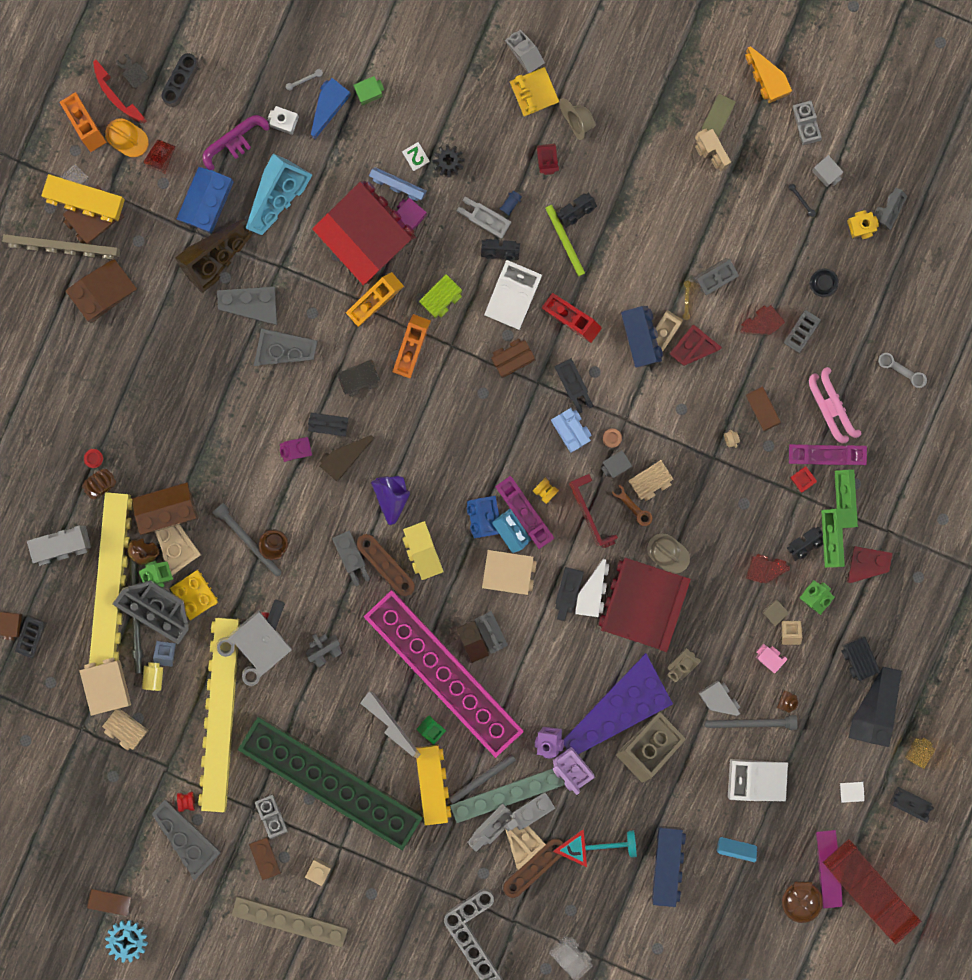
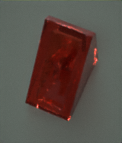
[144,139,176,174]

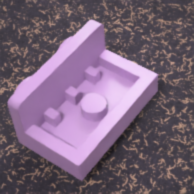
[553,747,595,795]

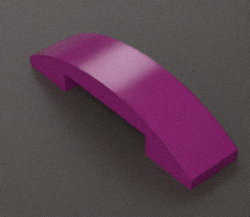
[789,444,867,465]
[495,475,554,549]

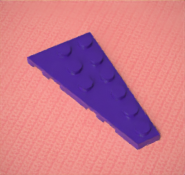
[563,653,673,754]

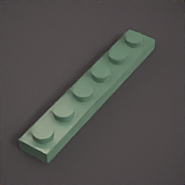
[450,768,565,823]

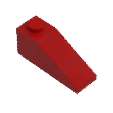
[542,293,602,343]

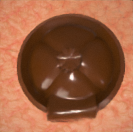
[782,882,823,923]

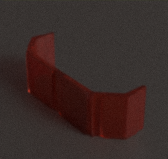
[822,839,922,945]

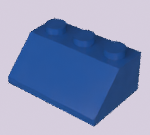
[176,167,234,234]

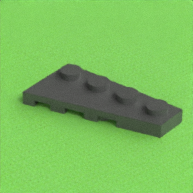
[152,799,221,881]

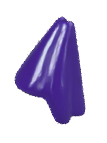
[371,476,410,525]

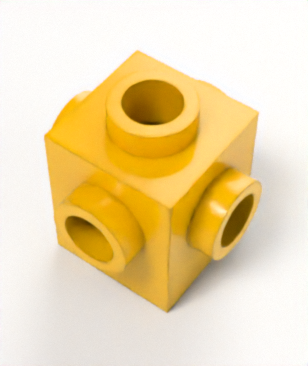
[847,210,879,239]

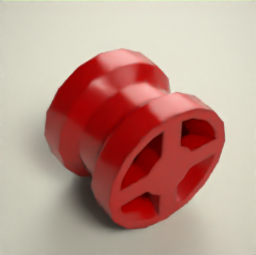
[177,792,195,812]

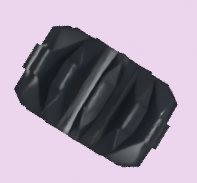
[432,144,465,178]

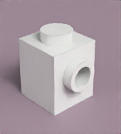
[268,106,299,135]

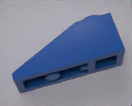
[311,78,351,139]

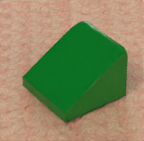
[417,715,446,745]

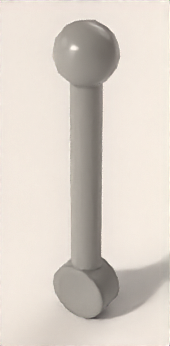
[286,69,323,90]

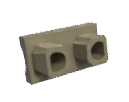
[667,648,701,682]

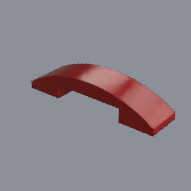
[93,60,147,124]

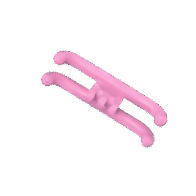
[809,367,861,443]

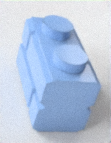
[551,408,592,453]

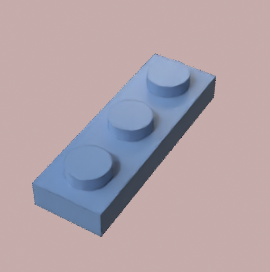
[369,167,427,201]

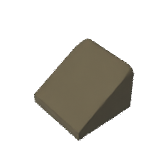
[762,599,789,626]

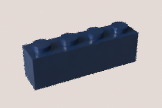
[652,826,686,907]

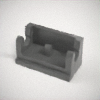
[693,258,739,295]

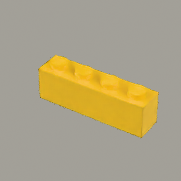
[42,174,125,223]
[416,744,451,825]

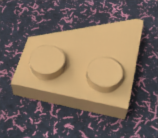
[506,826,546,870]

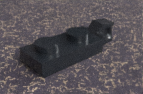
[555,567,584,621]

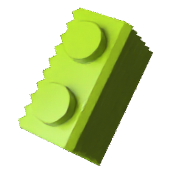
[419,274,463,319]

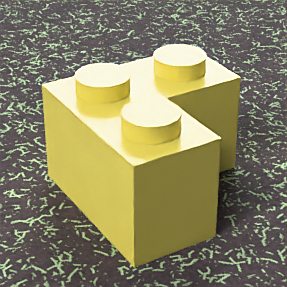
[402,521,443,580]

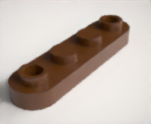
[357,534,415,596]
[504,838,563,898]

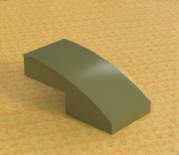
[701,93,736,137]

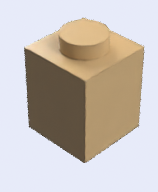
[305,857,332,886]

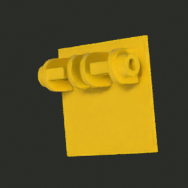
[509,67,559,117]
[170,570,218,620]

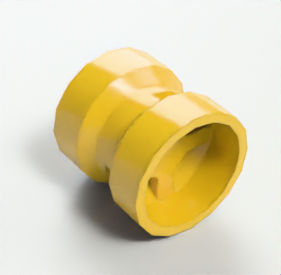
[533,477,559,504]

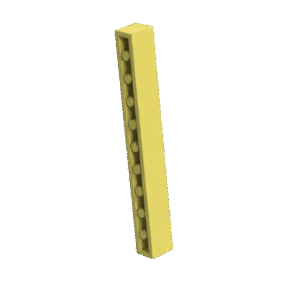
[89,492,133,666]
[198,618,240,812]

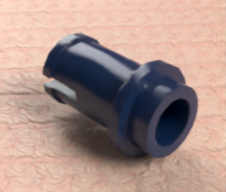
[499,191,522,216]

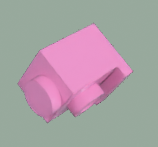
[756,644,787,673]

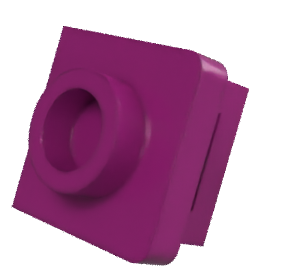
[280,437,312,462]

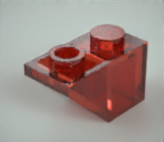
[739,305,785,336]
[745,554,790,584]

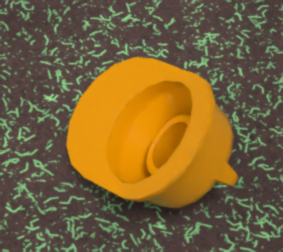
[105,119,148,157]

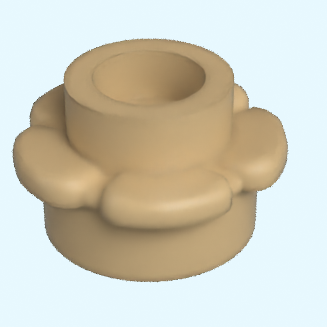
[724,430,740,448]

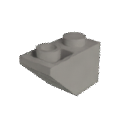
[505,29,545,73]
[699,680,740,716]

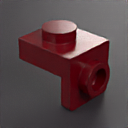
[536,143,559,175]

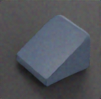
[153,641,176,667]

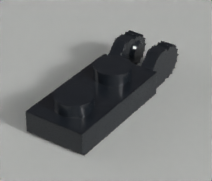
[554,358,593,414]

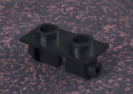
[557,192,597,228]
[481,239,520,261]
[308,412,349,437]
[787,527,823,561]

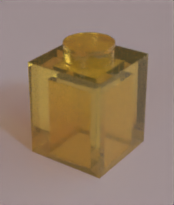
[904,737,936,769]

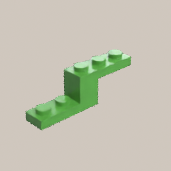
[822,470,858,568]

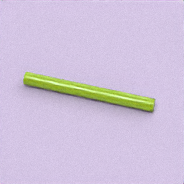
[545,205,585,277]

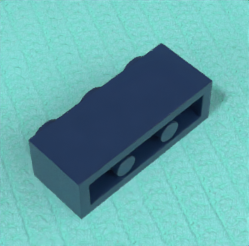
[621,306,663,368]

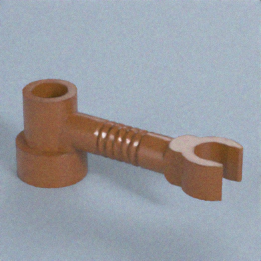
[612,485,652,527]

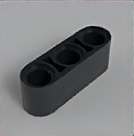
[161,53,199,107]

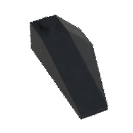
[848,666,902,747]

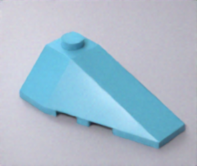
[246,154,312,235]

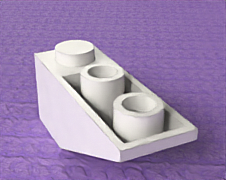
[575,559,609,617]

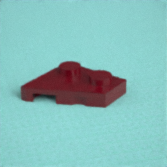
[669,324,722,366]
[847,546,892,583]

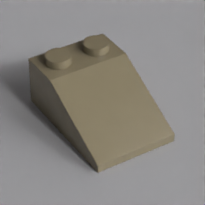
[616,712,686,782]

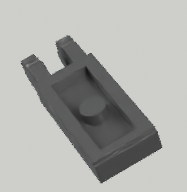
[332,530,370,586]

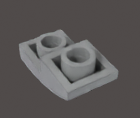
[793,101,822,145]
[255,795,288,839]

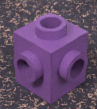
[535,727,564,758]

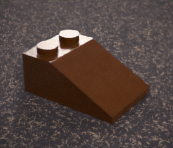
[65,259,137,323]

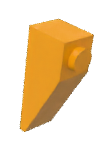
[346,272,404,327]

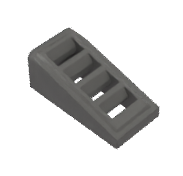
[783,310,821,353]

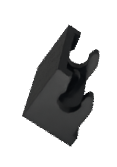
[889,786,934,823]

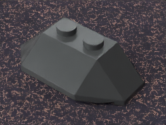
[112,580,189,644]

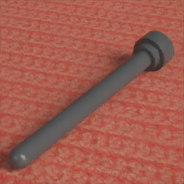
[212,503,281,576]
[704,715,797,730]

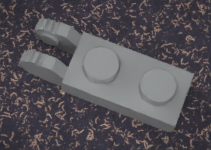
[456,197,511,239]

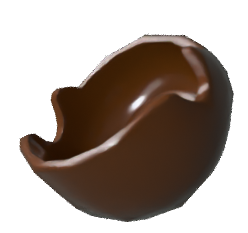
[259,529,288,560]
[128,538,159,566]

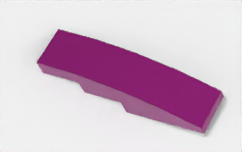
[816,830,843,909]

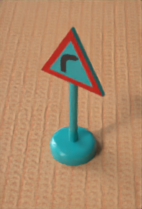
[553,829,637,867]

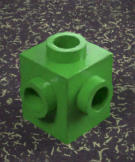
[139,561,173,587]
[800,580,835,615]

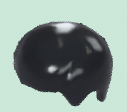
[810,268,839,298]

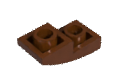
[746,386,781,432]
[87,889,131,916]

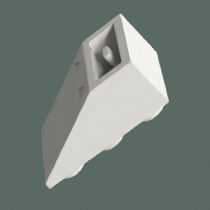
[484,260,542,330]
[728,759,788,801]

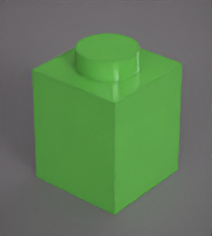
[353,76,384,106]

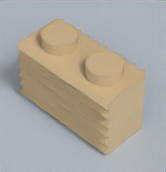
[628,460,673,501]
[102,708,149,750]

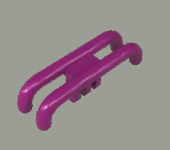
[202,115,270,171]

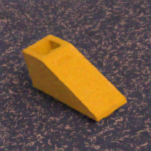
[745,46,792,103]

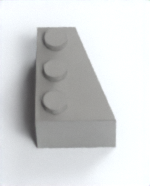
[27,525,91,566]

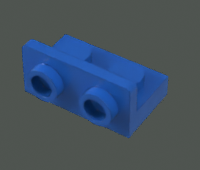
[467,496,499,538]

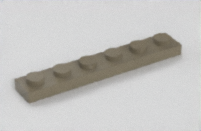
[2,234,120,260]
[231,896,348,947]

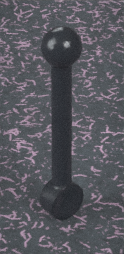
[788,184,816,217]

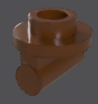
[777,690,798,713]

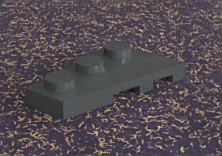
[217,287,277,325]
[254,328,318,366]

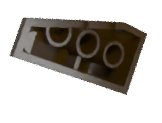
[175,218,253,293]

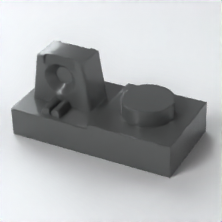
[873,187,907,230]

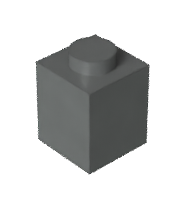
[601,450,632,479]

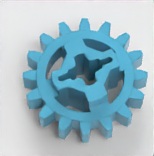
[105,920,148,963]

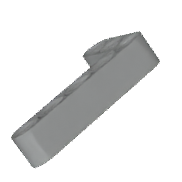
[444,889,503,980]

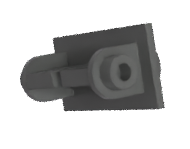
[474,611,508,654]

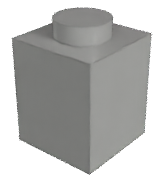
[812,155,843,187]

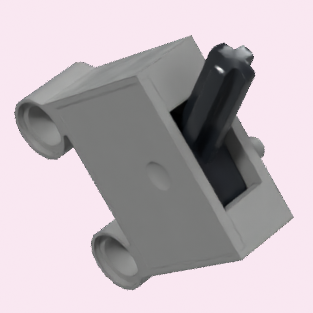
[217,599,292,686]

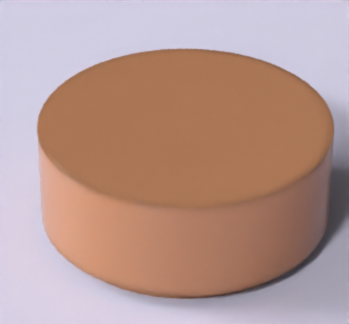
[603,428,622,448]

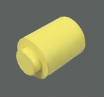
[142,662,163,691]

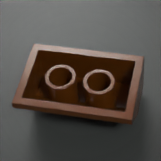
[132,482,198,535]

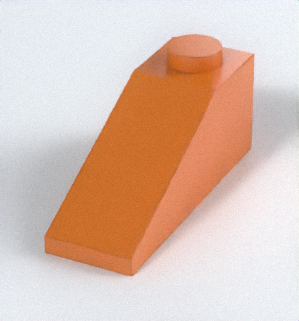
[60,92,107,153]
[393,314,431,378]

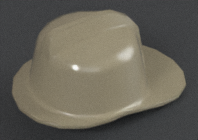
[559,98,596,140]
[647,533,690,574]

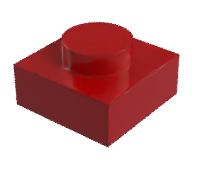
[790,466,817,493]

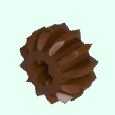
[82,469,116,499]

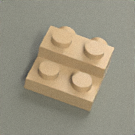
[695,128,731,171]

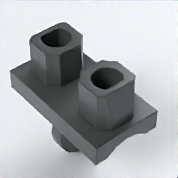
[305,633,342,667]

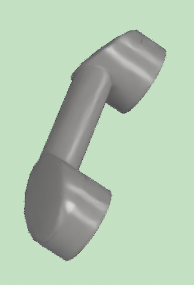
[878,353,927,388]

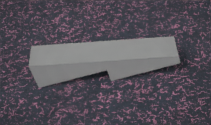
[360,691,421,758]

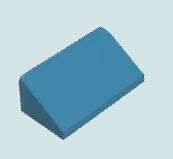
[492,509,531,553]
[717,837,757,862]

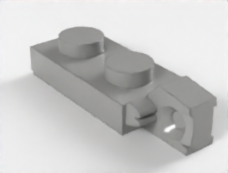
[504,792,555,832]
[467,803,513,852]

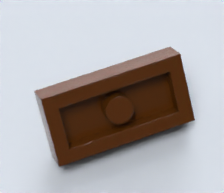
[249,837,281,880]

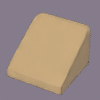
[782,621,802,645]

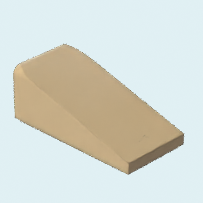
[656,310,683,352]

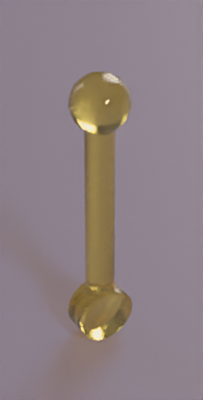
[682,280,691,320]

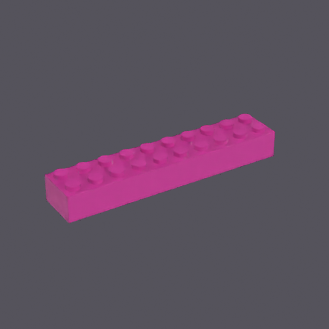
[364,590,524,758]

